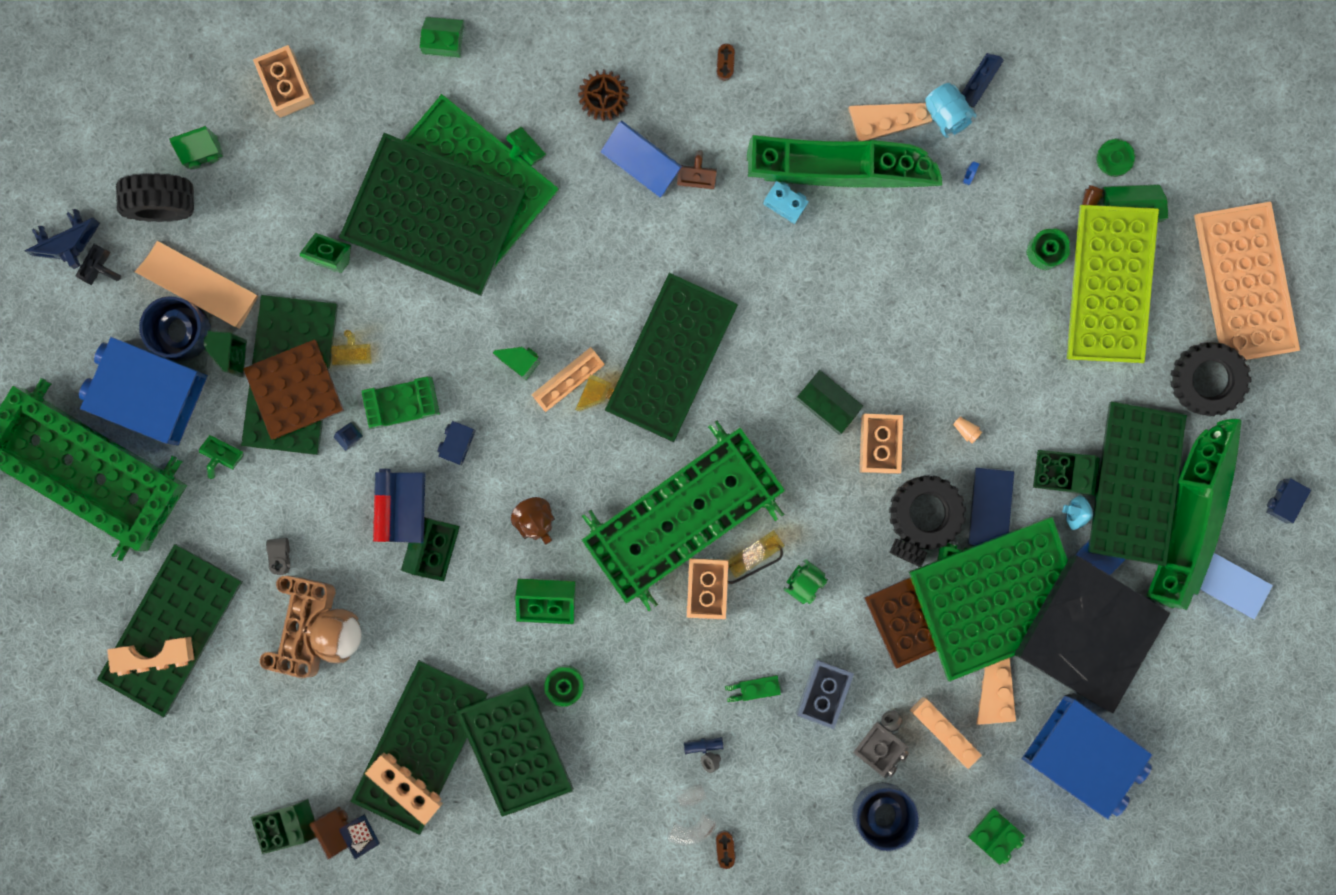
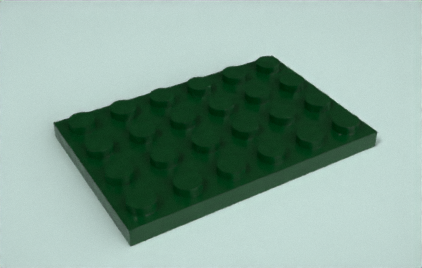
[456,683,574,817]

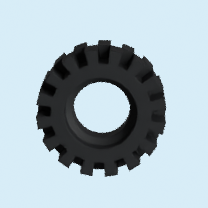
[889,538,928,567]

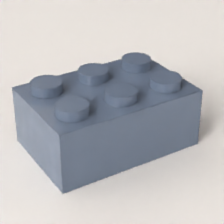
[796,659,854,729]

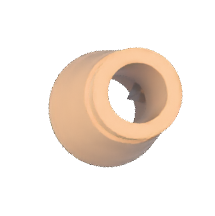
[953,416,982,444]

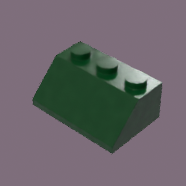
[204,331,247,378]
[795,369,863,435]
[401,516,460,582]

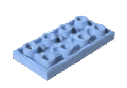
[1200,553,1273,619]

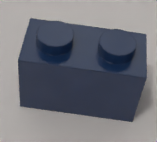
[437,421,476,466]
[1266,478,1311,524]

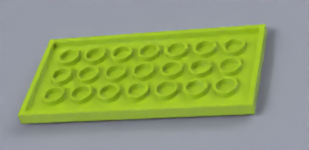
[1066,205,1159,363]

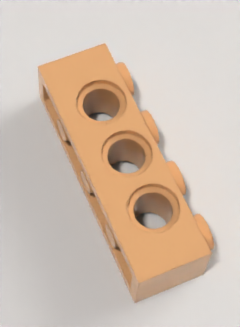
[365,753,443,825]

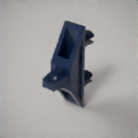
[24,209,100,269]

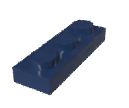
[961,53,1004,108]

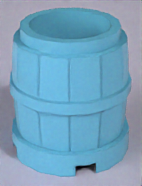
[925,83,977,138]

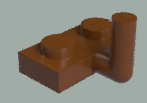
[677,150,717,189]

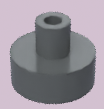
[881,710,902,731]
[701,752,721,773]

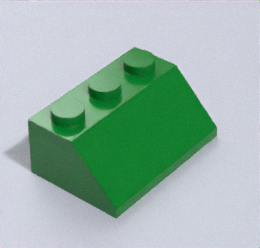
[1103,185,1168,223]
[515,578,576,624]

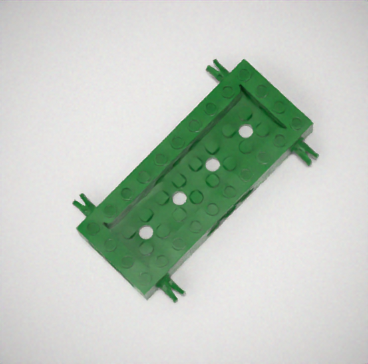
[0,378,188,561]
[581,420,785,612]

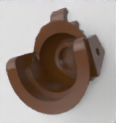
[511,497,555,545]

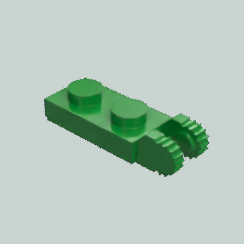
[725,675,781,702]

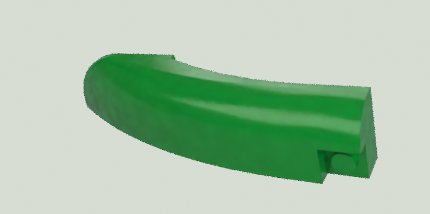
[746,135,943,188]
[1146,419,1241,610]

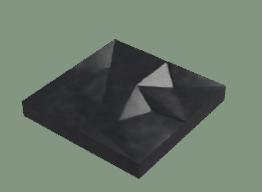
[1014,554,1170,714]

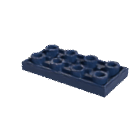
[968,468,1014,545]

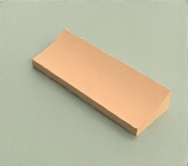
[135,241,258,329]

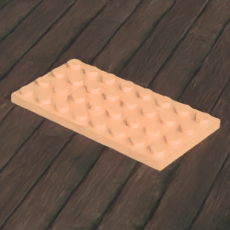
[1194,202,1300,360]

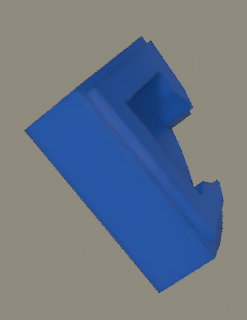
[963,161,979,185]

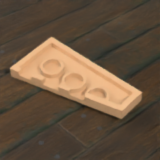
[848,103,932,141]
[976,658,1016,725]

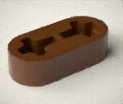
[716,44,735,81]
[716,830,735,869]

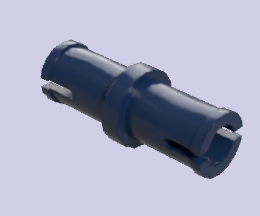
[684,737,724,755]

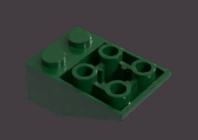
[1033,450,1100,496]
[251,799,317,854]

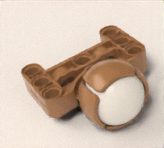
[259,576,362,678]

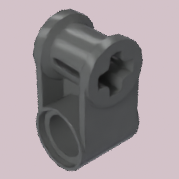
[266,538,290,575]

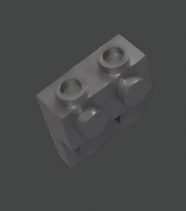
[853,722,909,778]

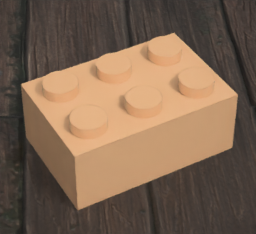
[253,45,315,118]
[859,414,903,474]
[687,558,728,619]

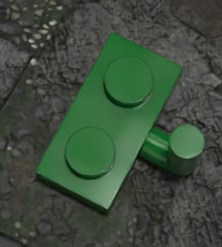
[506,127,546,166]
[199,435,244,479]

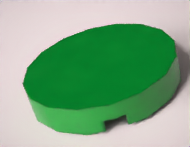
[1096,138,1136,177]

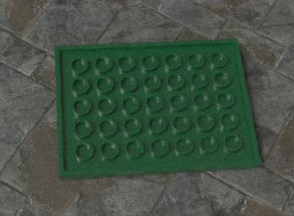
[339,132,526,297]

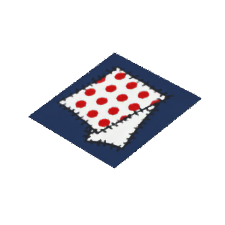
[339,814,380,860]

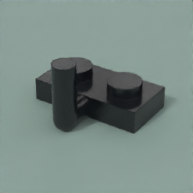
[75,243,121,285]

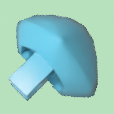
[1062,495,1093,530]

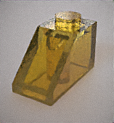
[575,374,614,412]

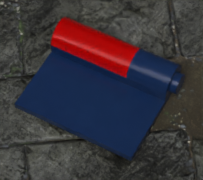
[373,468,426,543]

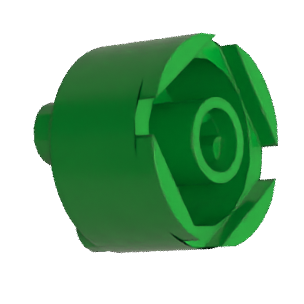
[1026,229,1070,270]
[783,559,828,604]
[544,665,585,707]

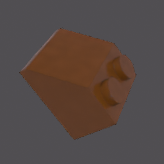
[310,806,348,860]

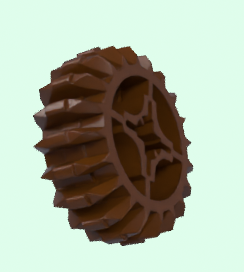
[578,69,629,122]

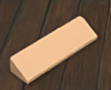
[532,347,605,412]

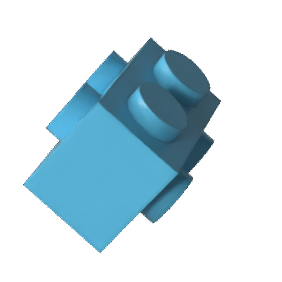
[763,181,809,224]

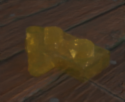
[332,330,372,366]

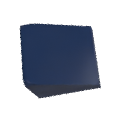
[334,422,363,451]

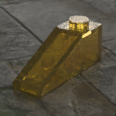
[728,530,784,578]

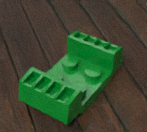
[361,376,440,430]

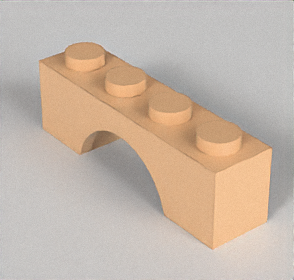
[107,637,194,676]
[910,697,982,769]

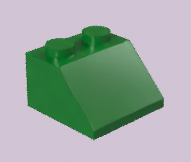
[419,17,464,58]
[169,126,224,170]
[299,233,351,273]
[493,347,540,381]

